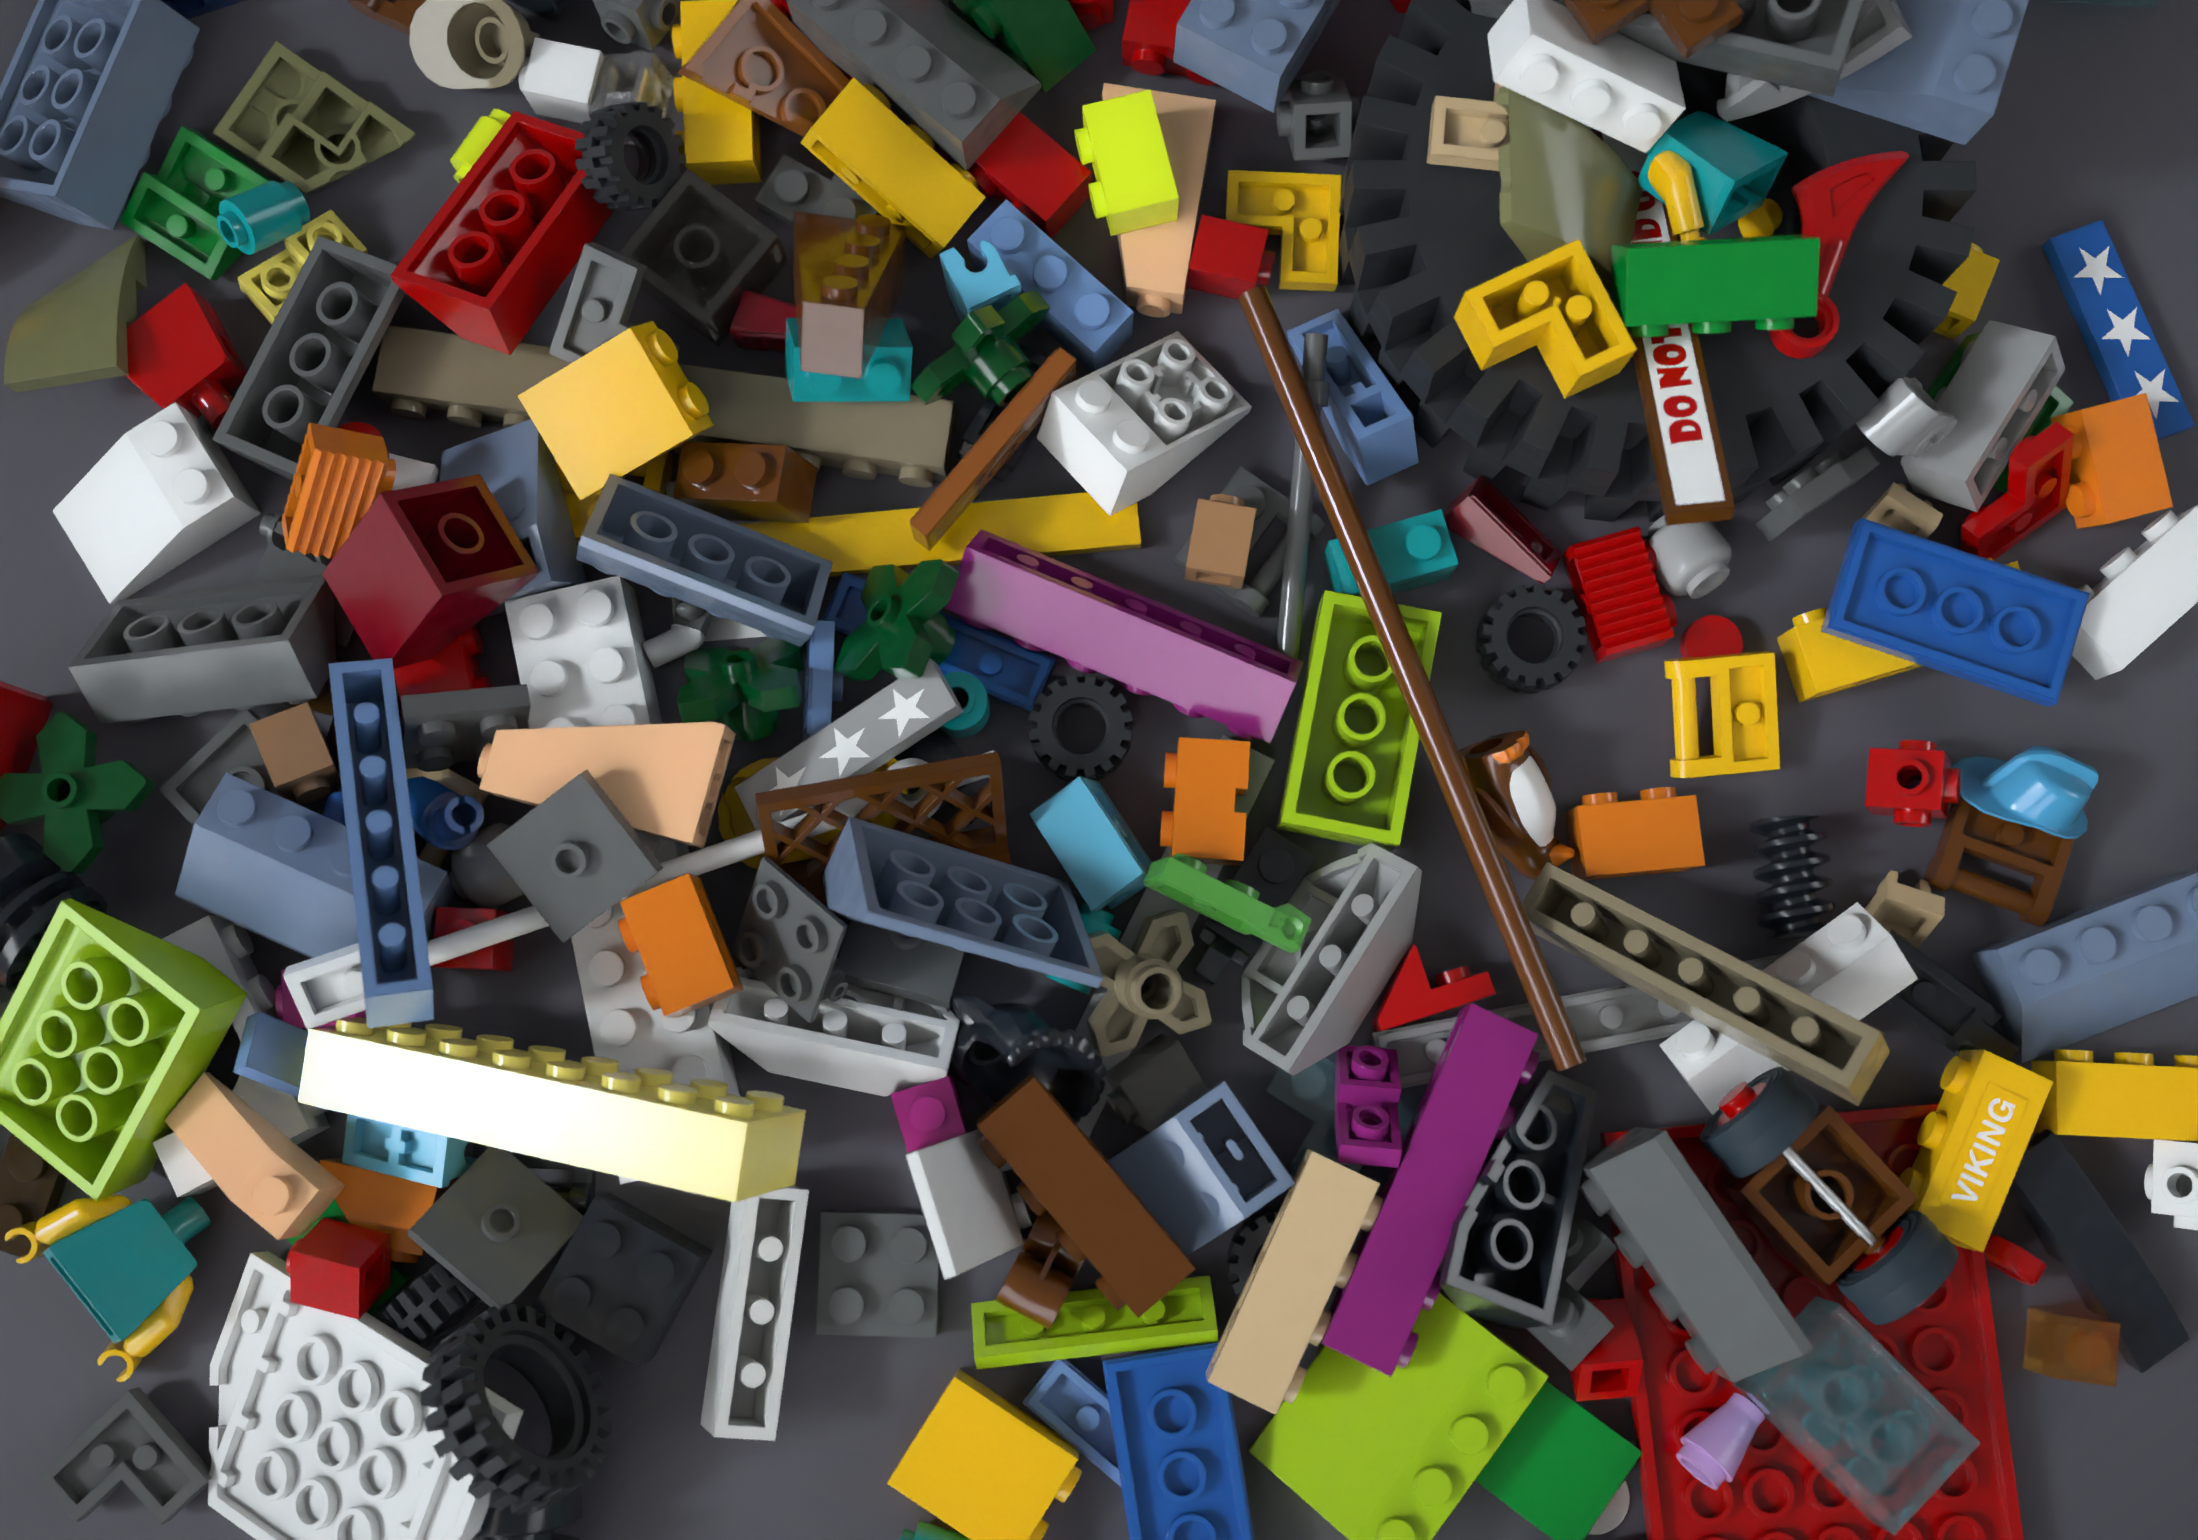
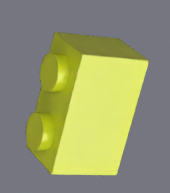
[1074,89,1179,236]

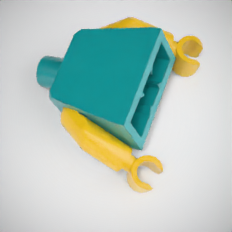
[1629,111,1788,241]
[5,1194,211,1382]

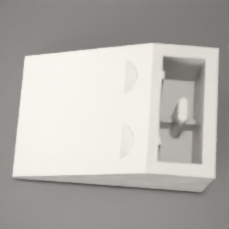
[1037,331,1252,516]

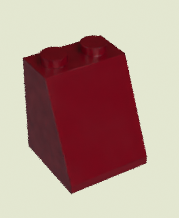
[322,474,539,669]

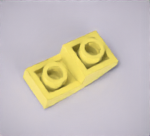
[238,210,368,325]

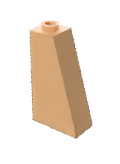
[1102,83,1216,317]
[477,722,736,849]

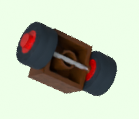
[1700,1066,1958,1325]

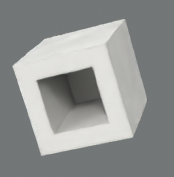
[518,37,613,123]

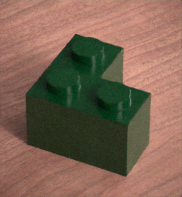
[948,0,1096,93]

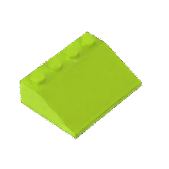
[0,898,248,1202]
[1248,1291,1549,1540]

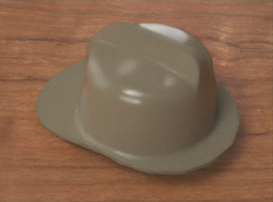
[409,0,540,89]

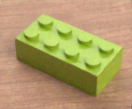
[1276,590,1442,851]

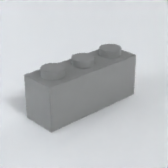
[1900,320,2065,512]

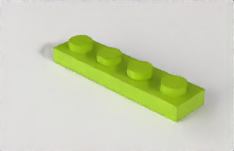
[971,1275,1218,1369]

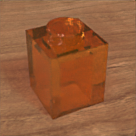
[2023,1307,2120,1387]

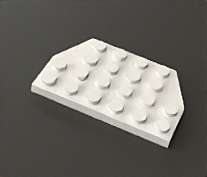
[208,1251,523,1540]

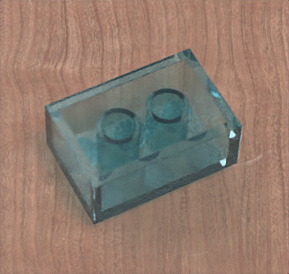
[1732,1296,1980,1536]

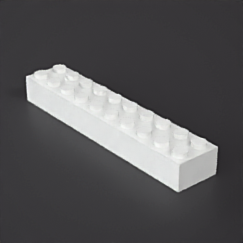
[504,576,740,1184]

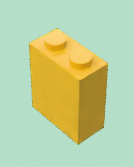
[518,321,714,500]
[887,1369,1083,1540]

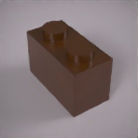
[673,442,817,523]

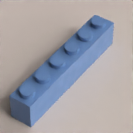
[328,658,434,1028]

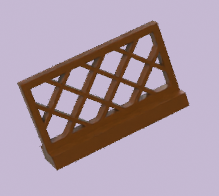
[754,751,1012,914]

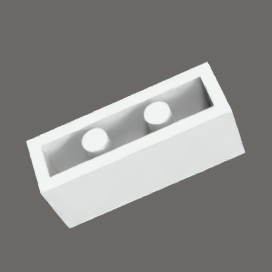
[1487,0,1686,153]
[2072,505,2198,680]

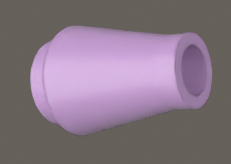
[1676,1393,1765,1490]

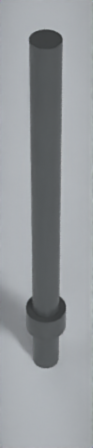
[1276,333,1330,686]

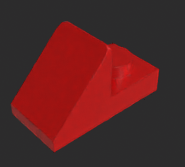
[1371,944,1496,1032]

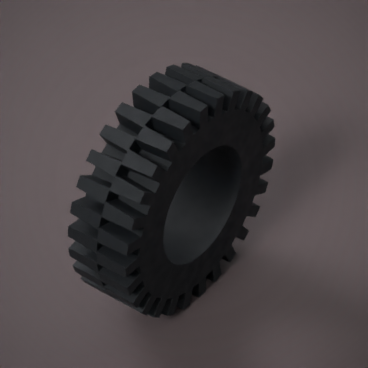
[1338,0,1977,522]

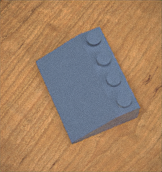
[0,0,200,230]
[1808,0,2029,145]
[822,816,1103,988]

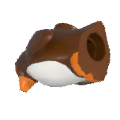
[1458,730,1575,880]

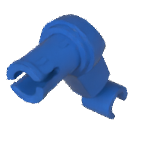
[323,776,484,850]

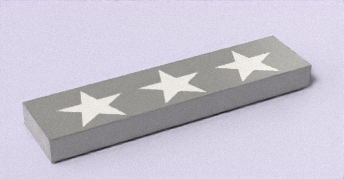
[735,658,964,830]

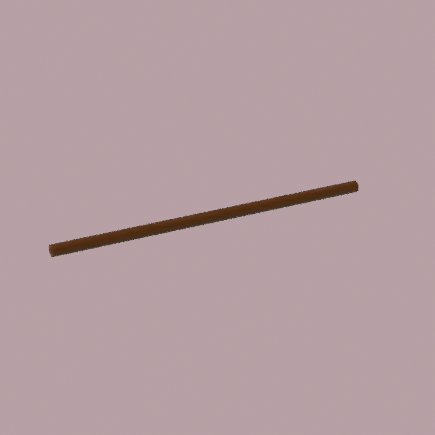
[1238,286,1586,1071]

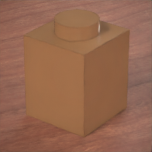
[1184,494,1256,590]
[249,702,341,804]

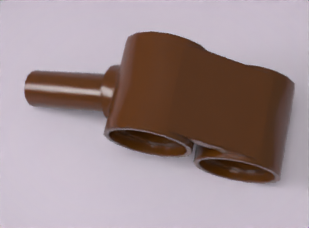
[995,1210,1084,1329]

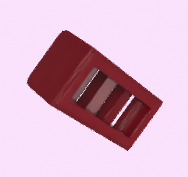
[730,290,796,352]
[1443,475,1562,584]

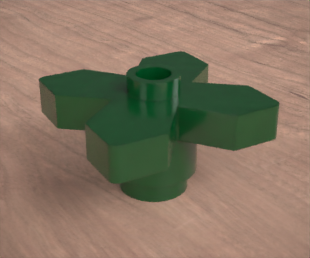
[911,289,1051,407]
[834,559,959,681]
[677,639,805,741]
[0,711,156,874]

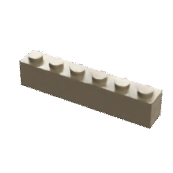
[1522,862,1890,1106]

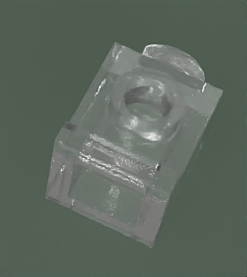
[588,51,674,145]

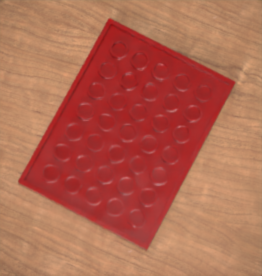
[1600,1102,2024,1540]

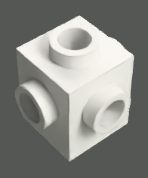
[2144,1139,2198,1230]

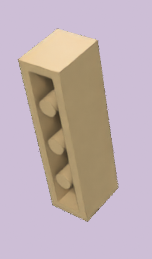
[1205,1149,1383,1415]

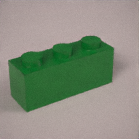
[1611,234,1820,337]

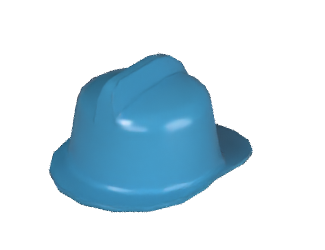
[1952,745,2099,839]

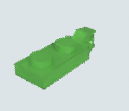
[1143,854,1312,953]

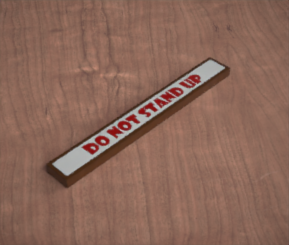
[1590,128,1735,526]

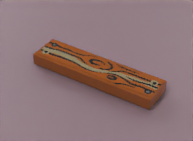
[910,347,1076,552]

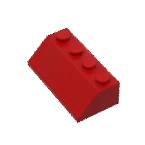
[390,111,614,355]

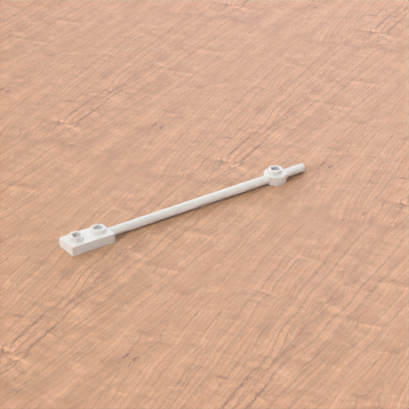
[283,750,994,1030]

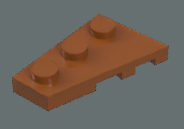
[678,0,850,137]

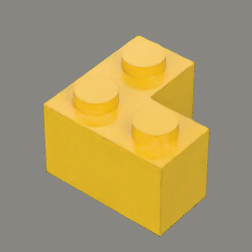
[1454,239,1637,399]

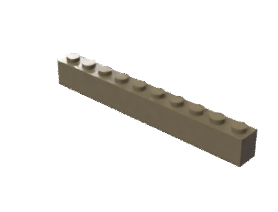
[372,325,958,488]

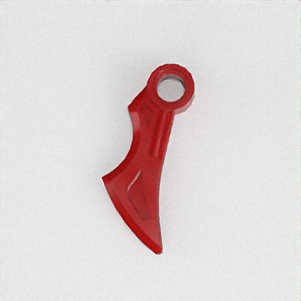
[1769,151,1910,359]

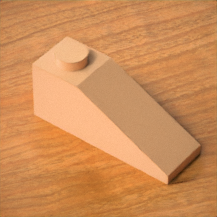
[164,1072,345,1240]

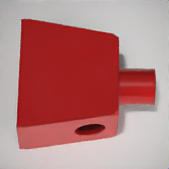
[126,282,247,430]

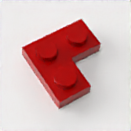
[1961,422,2074,561]

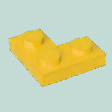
[1225,170,1341,292]

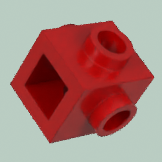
[1865,740,1961,827]

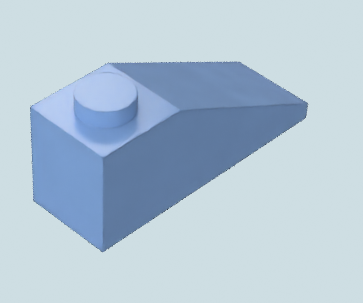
[1287,308,1419,486]

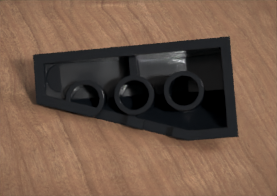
[1439,1069,1598,1330]

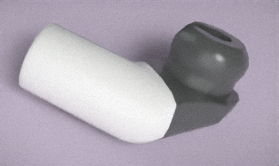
[643,598,712,668]

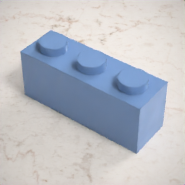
[967,199,1133,372]

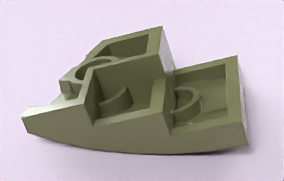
[213,41,416,195]
[1497,86,1643,289]
[4,235,147,393]

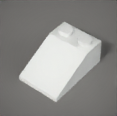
[52,402,261,606]
[906,1129,1033,1279]

